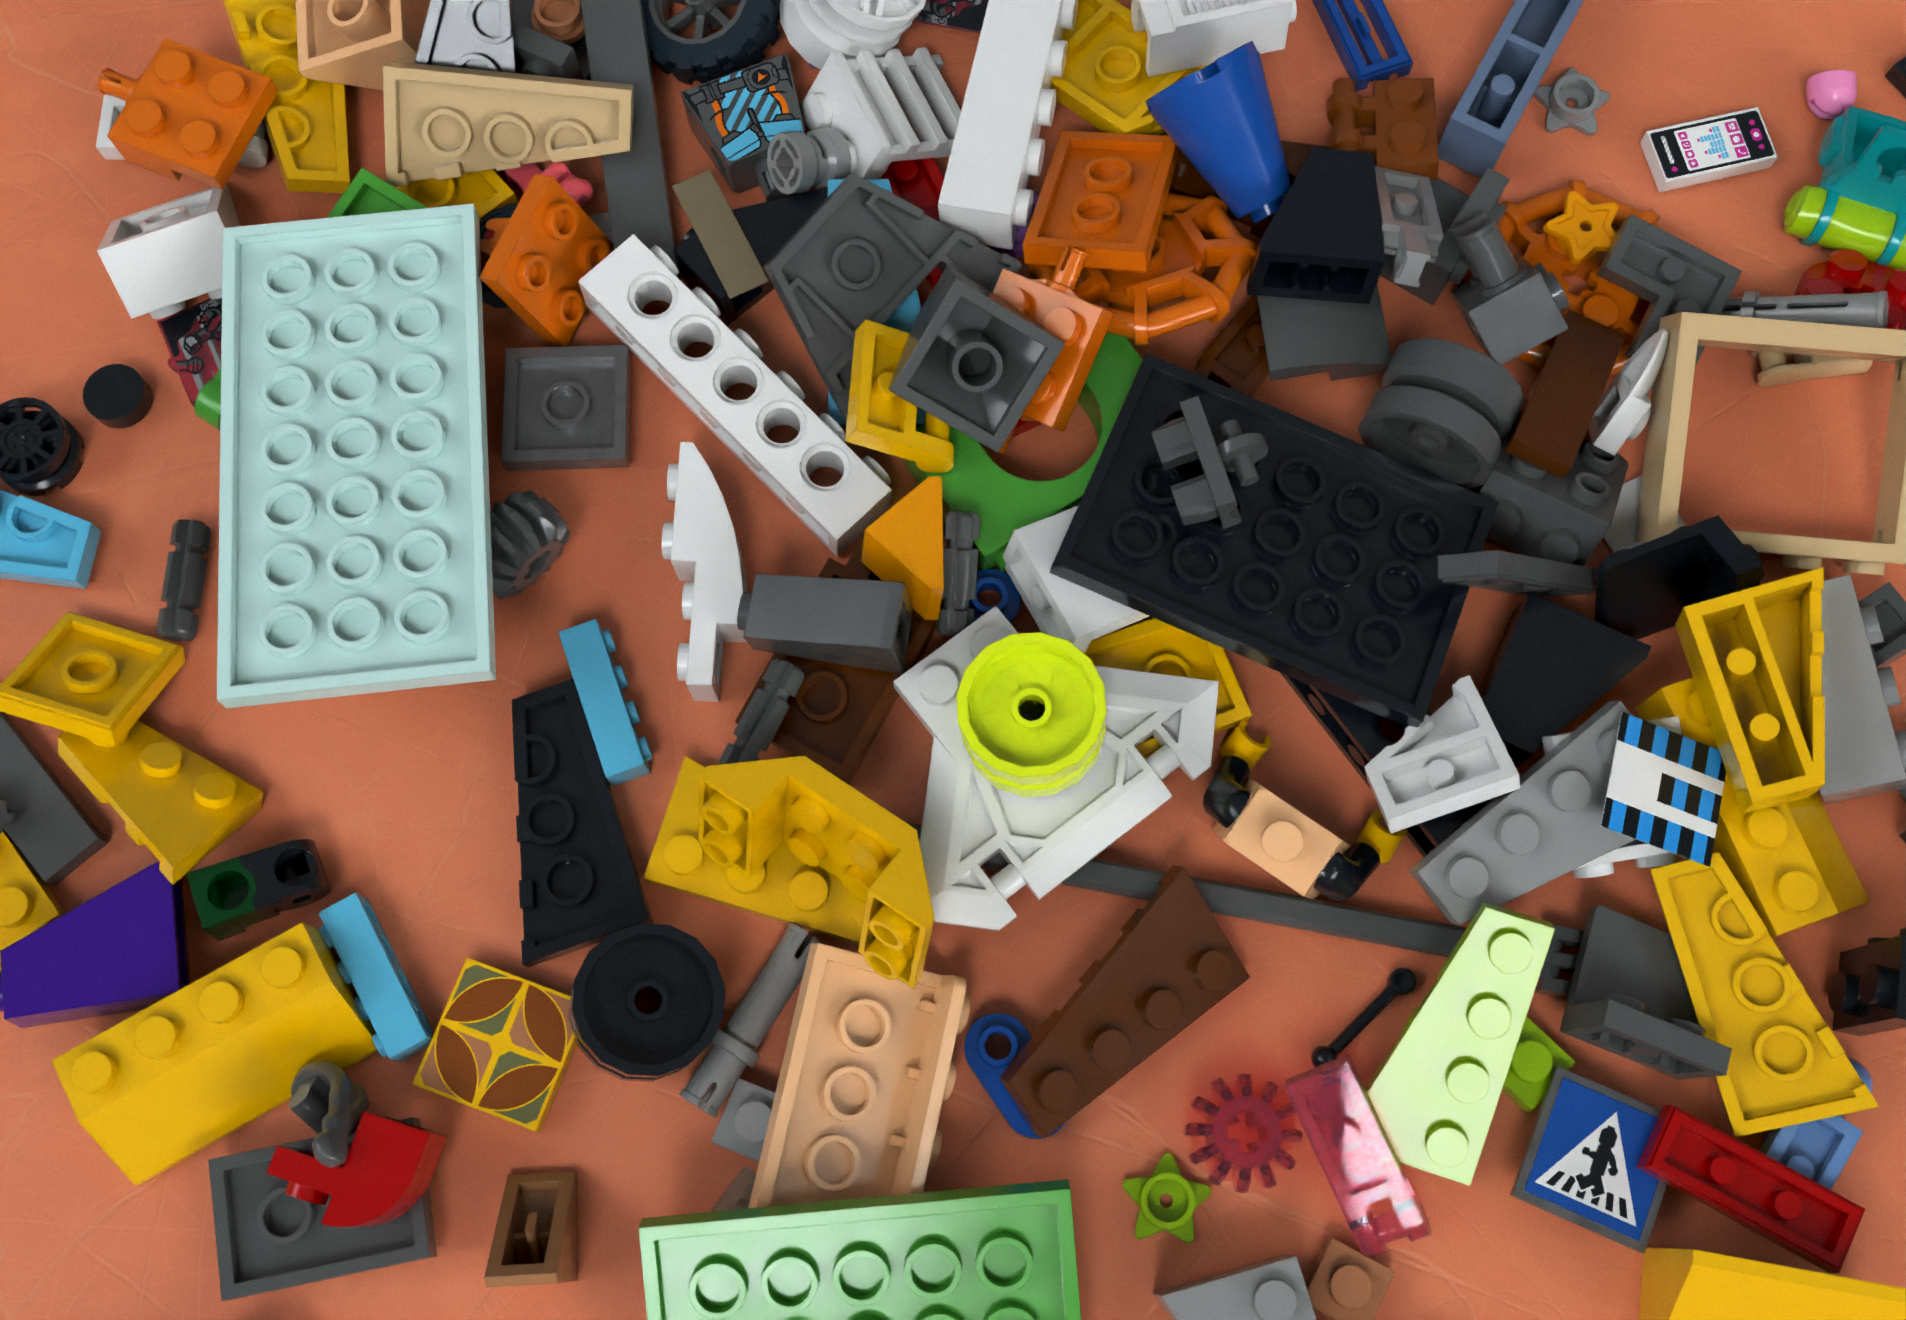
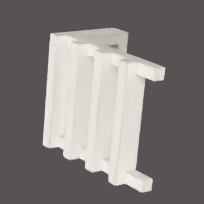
[800,47,961,179]

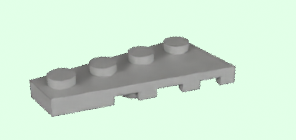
[1409,701,1635,925]

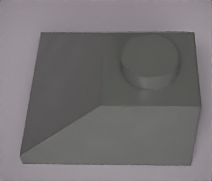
[888,266,1065,453]

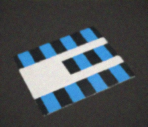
[1601,712,1726,867]

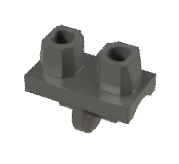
[1151,396,1269,529]

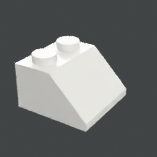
[97,185,241,319]

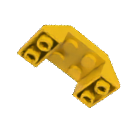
[698,756,935,989]

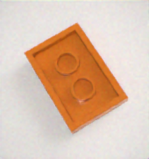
[1023,130,1179,272]

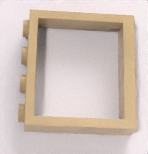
[1634,312,1906,576]

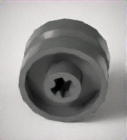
[1358,338,1524,490]

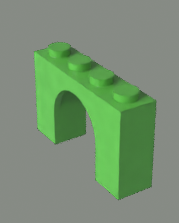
[902,333,1143,573]

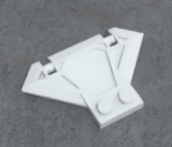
[893,606,1219,931]

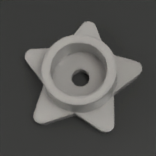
[1534,68,1610,136]

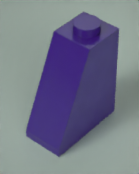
[0,862,190,1028]

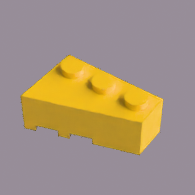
[1675,567,1825,815]

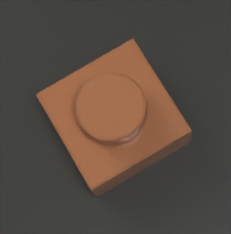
[1306,1237,1395,1320]

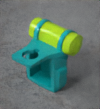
[1783,106,1906,271]

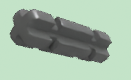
[936,510,980,636]
[156,519,211,641]
[719,658,804,764]

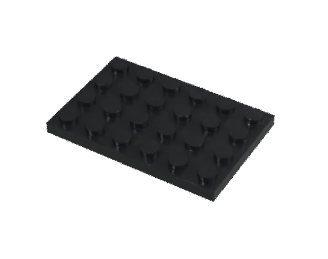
[1049,353,1499,727]

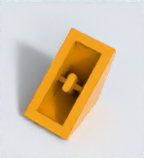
[861,476,944,620]

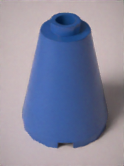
[1145,41,1291,223]

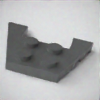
[764,173,1023,423]

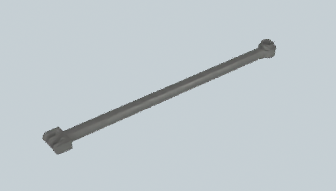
[906,822,1584,998]

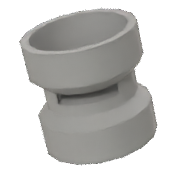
[767,127,851,195]

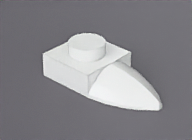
[1588,328,1669,456]

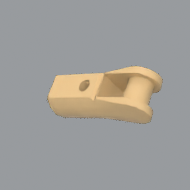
[1750,350,1873,387]

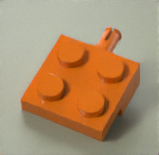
[97,38,279,190]

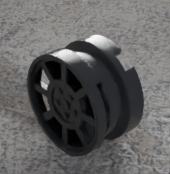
[0,397,85,496]

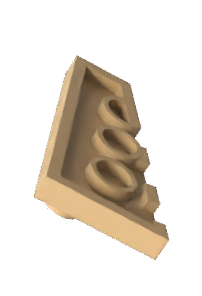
[383,61,634,187]

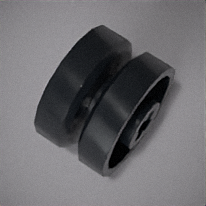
[569,923,725,1082]

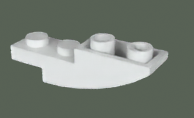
[662,442,748,702]

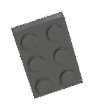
[208,1117,437,1301]

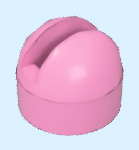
[1806,70,1857,120]

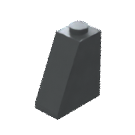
[737,574,914,674]

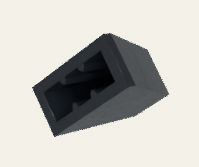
[1246,148,1385,304]
[1478,592,1652,768]

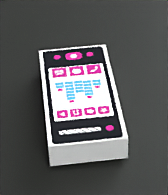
[1640,107,1778,193]

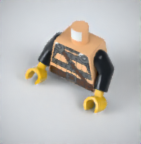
[1203,720,1407,901]

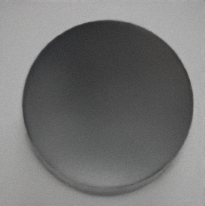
[83,364,152,428]

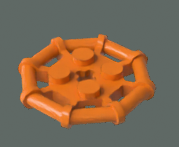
[1464,180,1660,375]
[1028,192,1257,346]

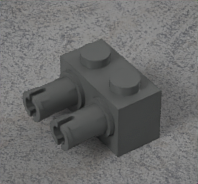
[1449,210,1570,365]

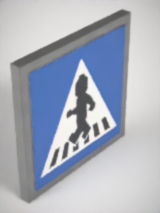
[1510,1066,1667,1253]

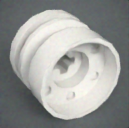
[779,0,926,70]

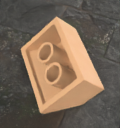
[296,0,430,91]

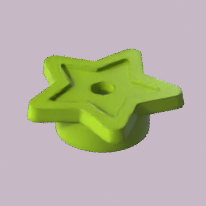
[1123,1153,1211,1243]

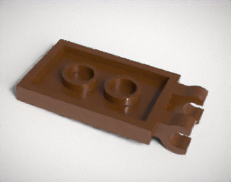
[735,533,936,785]

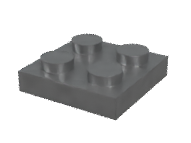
[501,345,631,471]

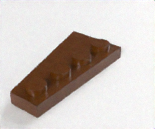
[999,865,1250,1138]

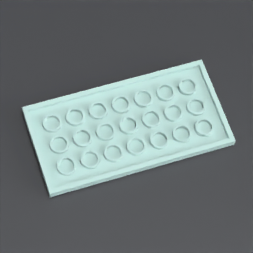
[217,204,496,709]

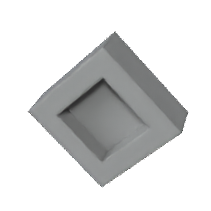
[711,1078,775,1162]

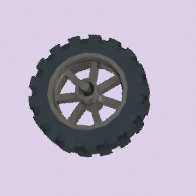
[642,0,780,85]

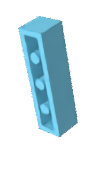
[558,619,653,786]
[318,892,434,1062]

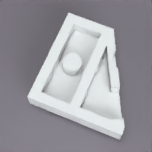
[1364,675,1521,834]

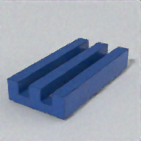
[1312,0,1413,92]

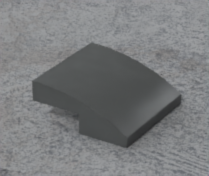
[1256,285,1392,381]

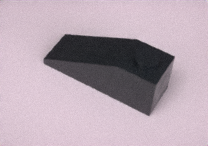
[674,187,828,326]

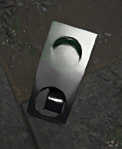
[186,839,330,941]

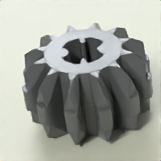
[490,490,570,599]

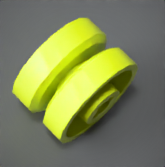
[956,632,1107,797]

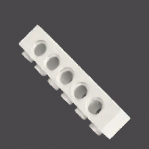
[578,234,892,557]

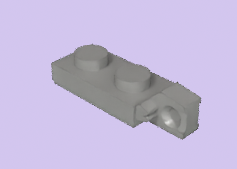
[1375,166,1444,288]

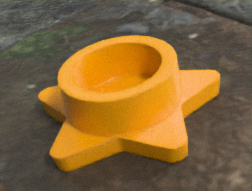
[1543,191,1619,265]

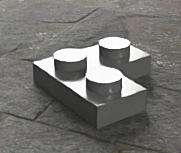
[1596,214,1742,366]

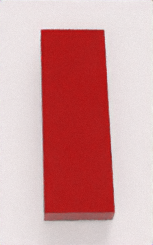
[1636,1104,1865,1273]

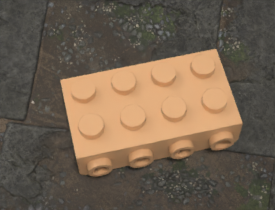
[748,943,970,1208]

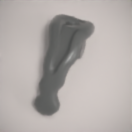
[288,1060,370,1168]

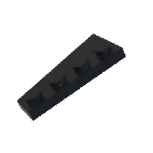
[512,679,653,968]

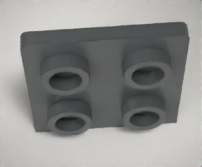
[1560,906,1732,1079]

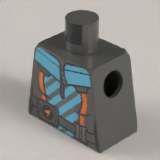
[681,53,806,202]

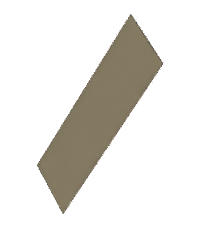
[672,169,769,299]

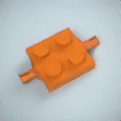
[981,245,1114,454]

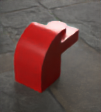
[266,1112,448,1227]

